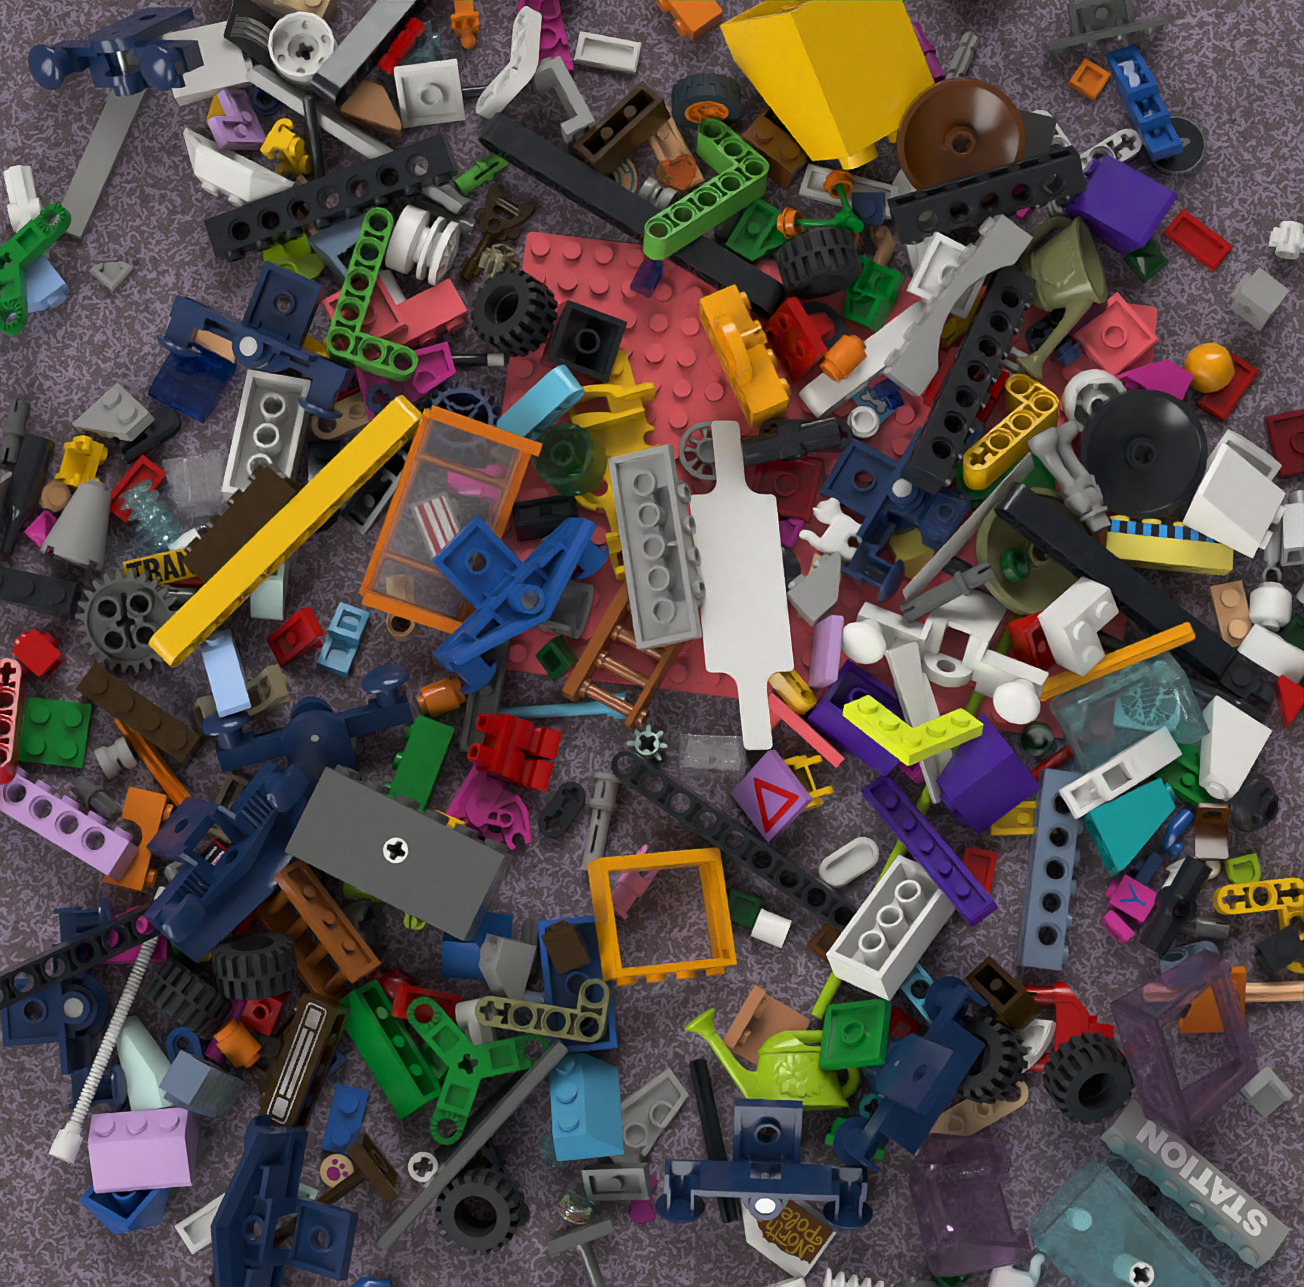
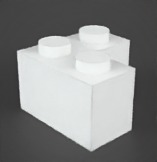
[1037,576,1119,676]

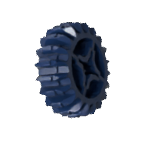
[419,381,502,465]

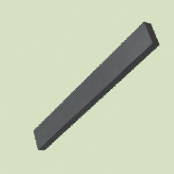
[376,1038,568,1250]

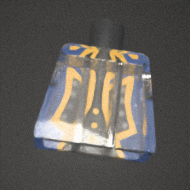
[162,451,227,530]

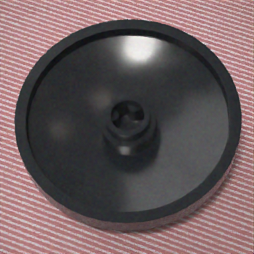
[1078,388,1208,519]

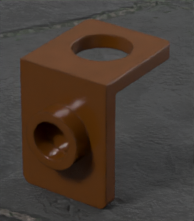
[1194,803,1230,861]

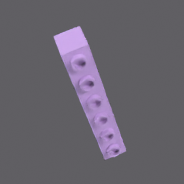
[0,762,140,882]

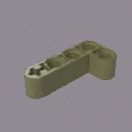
[475,978,612,1042]

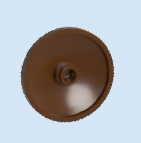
[896,77,1026,207]

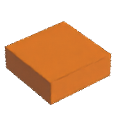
[1067,58,1112,101]

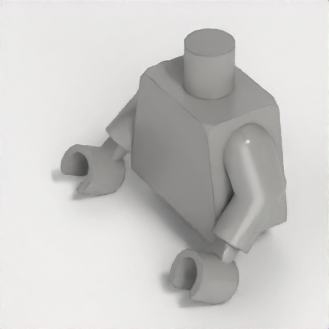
[1261,490,1304,583]

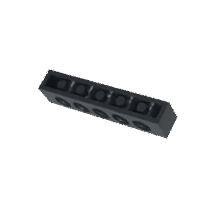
[887,145,1087,245]

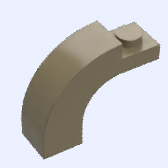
[191,664,291,737]

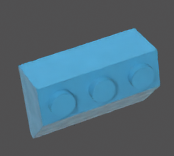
[549,1052,624,1161]

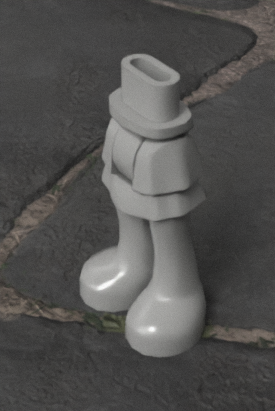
[1027,419,1111,534]

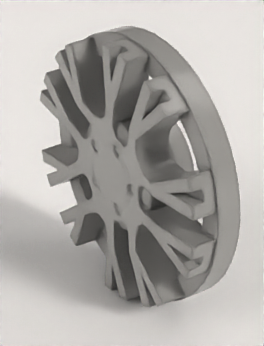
[679,421,717,482]

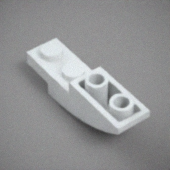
[1058,726,1182,819]

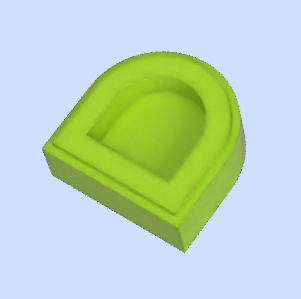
[1223,853,1261,890]

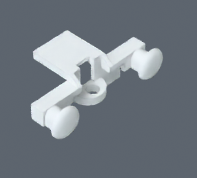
[841,589,1049,724]

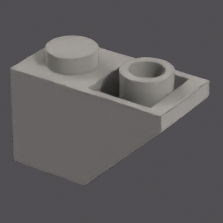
[787,551,841,628]

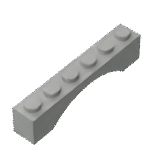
[882,214,1033,396]

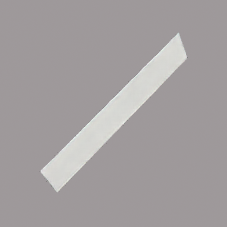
[902,452,1034,602]

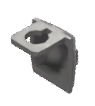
[537,579,594,639]

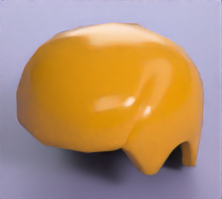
[1184,342,1235,393]

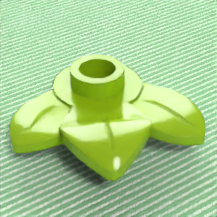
[263,233,325,280]

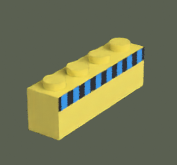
[1099,515,1234,576]

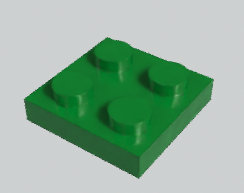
[18,697,93,770]
[819,998,892,1071]

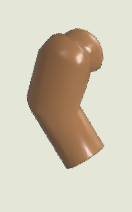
[869,226,896,267]

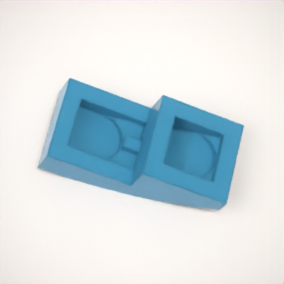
[317,602,370,678]

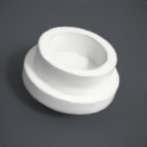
[847,406,880,439]

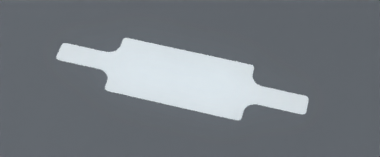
[690,421,794,750]

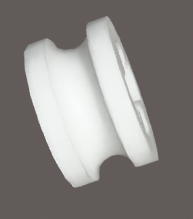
[408,1152,439,1182]

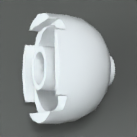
[1062,369,1127,432]

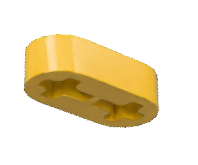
[768,668,817,715]

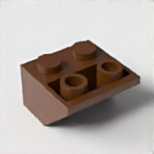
[741,106,811,190]

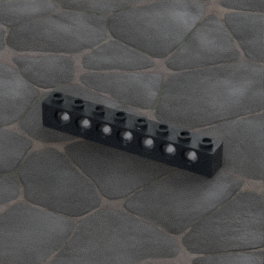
[204,133,460,263]
[900,266,1036,495]

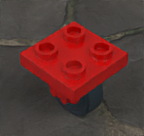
[762,296,846,383]

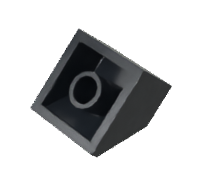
[539,300,627,383]

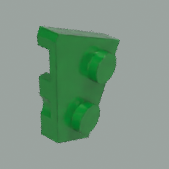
[723,198,807,265]
[1150,725,1216,813]

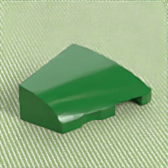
[843,255,906,333]

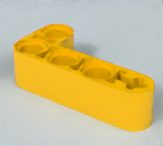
[963,373,1059,490]

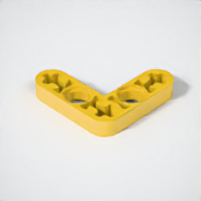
[1212,878,1304,974]

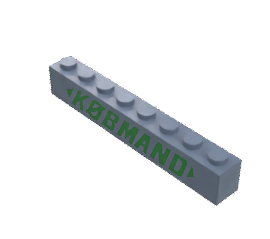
[159,1050,246,1119]

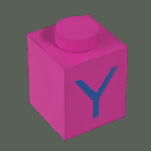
[1104,874,1157,926]

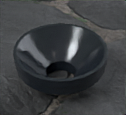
[1231,773,1279,833]

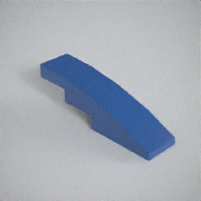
[1105,44,1183,162]

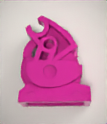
[445,764,531,851]

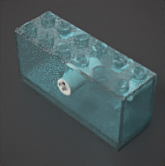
[1024,1159,1224,1287]

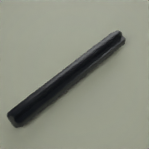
[689,1058,739,1223]

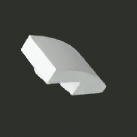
[1237,623,1304,684]

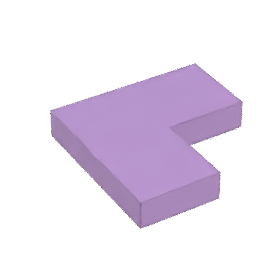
[207,89,266,150]

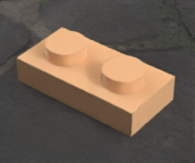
[1209,580,1253,648]

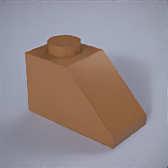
[340,77,404,140]

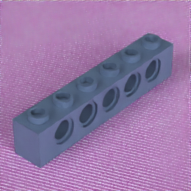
[1016,768,1084,971]

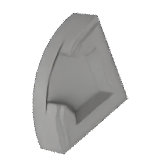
[89,261,135,293]

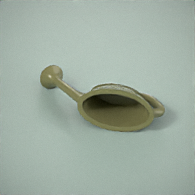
[1015,216,1107,382]

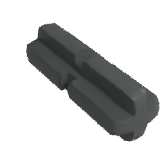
[521,919,540,976]

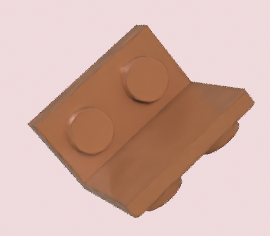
[723,985,810,1066]

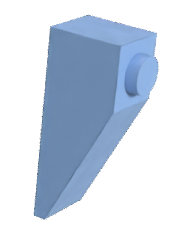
[10,254,70,316]
[200,628,251,718]

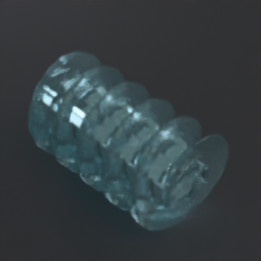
[118,479,182,553]

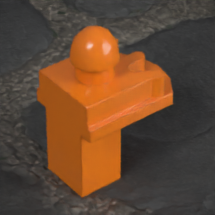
[450,0,481,49]

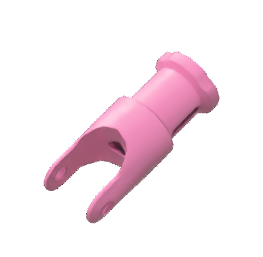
[611,845,659,920]

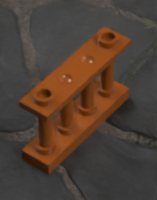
[562,579,692,734]
[255,859,381,1002]

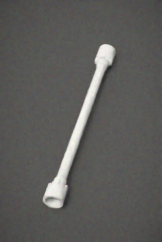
[49,887,165,1164]

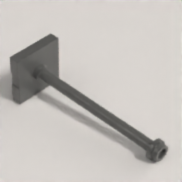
[546,1213,615,1287]

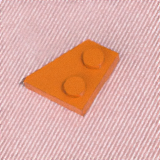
[1178,966,1247,1034]

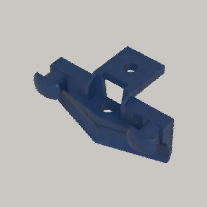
[143,762,309,964]
[210,1113,359,1287]

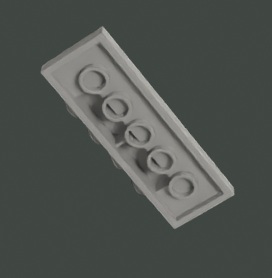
[608,444,706,651]

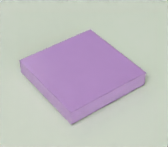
[808,615,844,690]

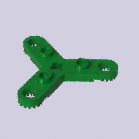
[0,203,71,335]
[407,997,550,1145]

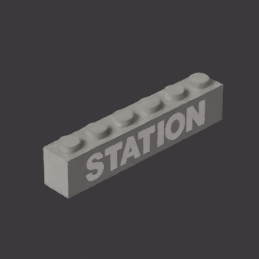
[1100,1099,1290,1269]

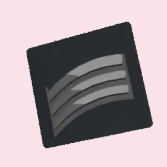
[223,0,279,68]

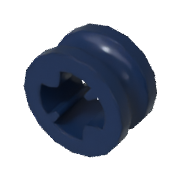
[366,384,396,414]

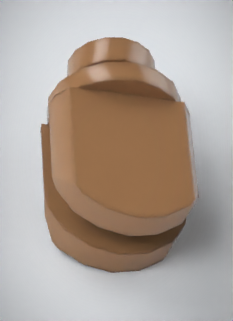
[39,480,71,512]

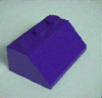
[805,659,907,777]

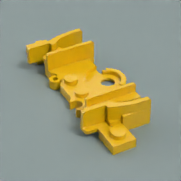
[568,348,694,582]

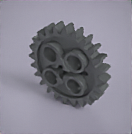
[75,567,179,673]

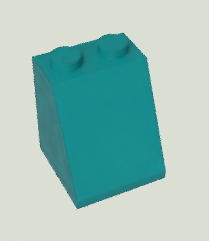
[1084,778,1176,878]

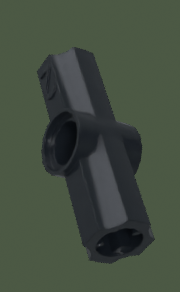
[740,417,841,468]
[1138,855,1213,955]

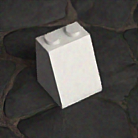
[156,21,253,106]
[1182,443,1286,559]

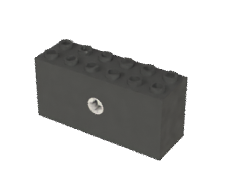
[284,764,514,941]

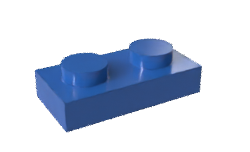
[321,1083,370,1155]

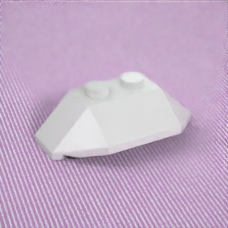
[183,128,297,208]

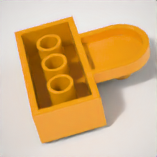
[699,284,791,430]

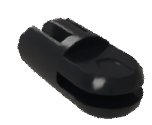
[113,406,182,464]

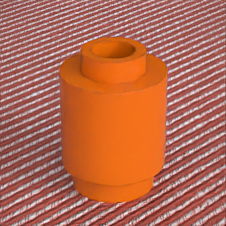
[820,335,867,383]
[416,677,467,719]
[213,1018,262,1069]

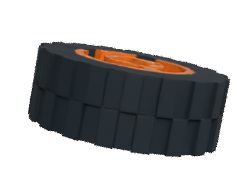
[671,72,742,131]

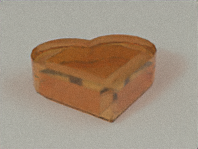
[656,154,697,195]

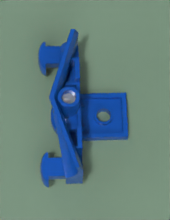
[430,516,609,695]

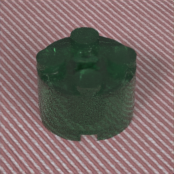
[532,422,607,497]

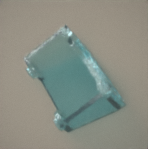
[1050,651,1210,775]

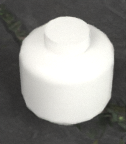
[1249,582,1292,632]

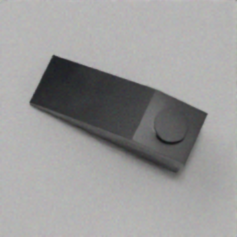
[340,439,427,535]

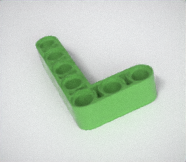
[643,118,769,260]
[325,207,418,382]

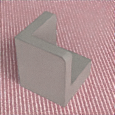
[1238,1065,1294,1117]

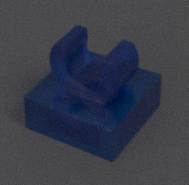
[867,378,904,410]

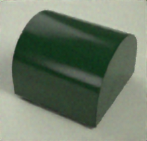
[535,635,579,681]

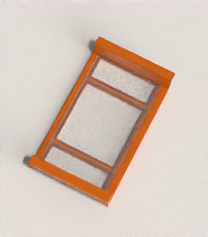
[359,405,543,634]

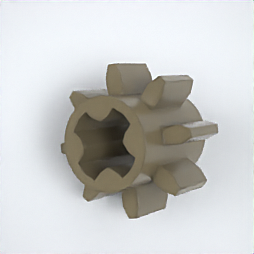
[478,244,520,279]

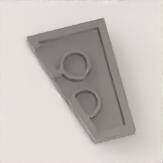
[610,1067,689,1164]

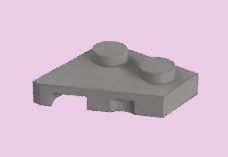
[72,383,155,441]

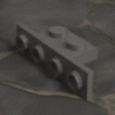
[1042,0,1171,55]

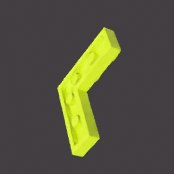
[843,695,984,766]

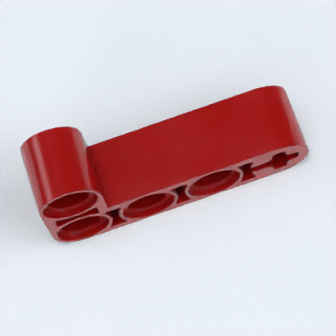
[0,658,26,785]

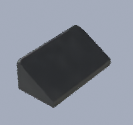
[512,493,579,542]

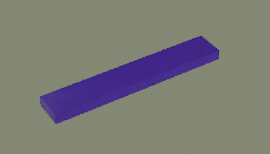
[860,774,998,928]

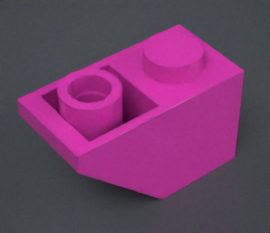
[1114,359,1193,401]

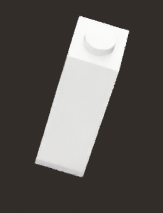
[1199,695,1272,802]

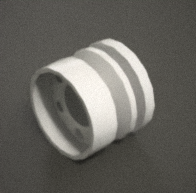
[268,11,338,91]
[385,204,461,285]

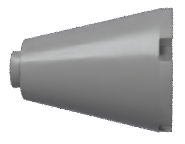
[40,479,112,572]

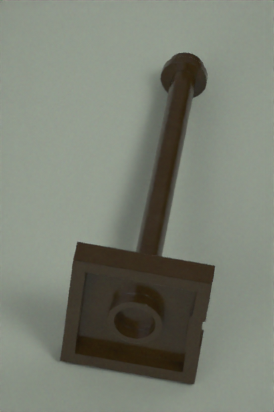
[209,1126,402,1287]

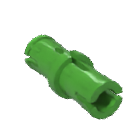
[453,153,510,197]

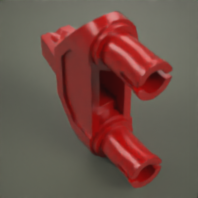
[1023,981,1115,1072]

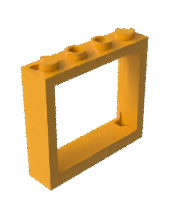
[587,847,737,986]

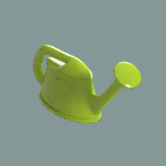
[684,1008,861,1111]

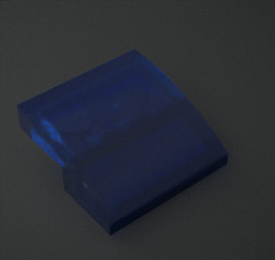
[148,343,237,424]

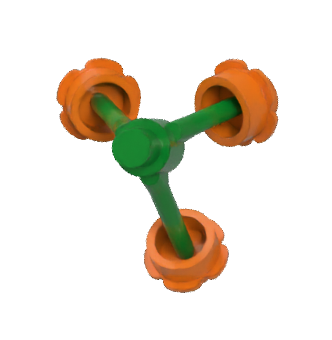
[777,170,864,248]

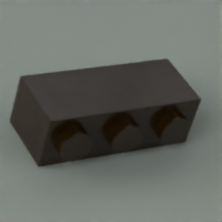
[573,81,671,177]

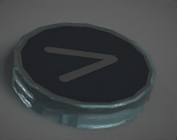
[1143,114,1207,178]

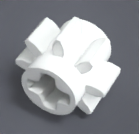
[1269,221,1304,259]

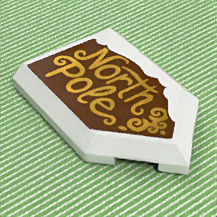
[740,1198,839,1278]

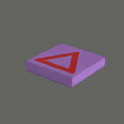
[731,749,813,843]

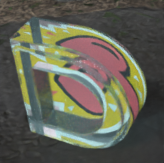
[557,1189,597,1224]

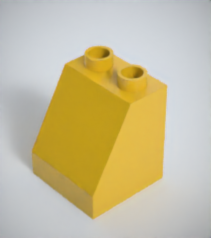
[719,0,935,170]

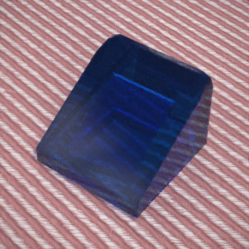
[630,260,664,298]

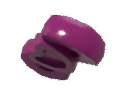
[628,1175,658,1224]

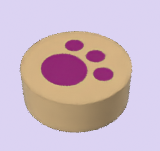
[320,1154,354,1187]

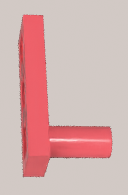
[768,690,845,768]

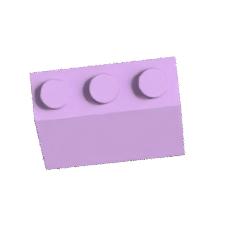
[88,1107,200,1193]

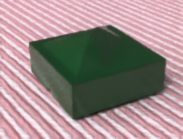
[1123,239,1169,284]

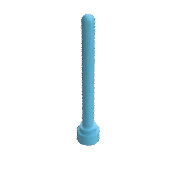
[499,693,627,720]

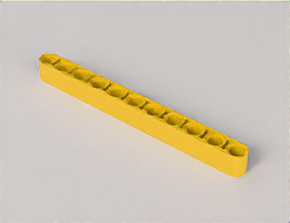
[148,395,422,668]

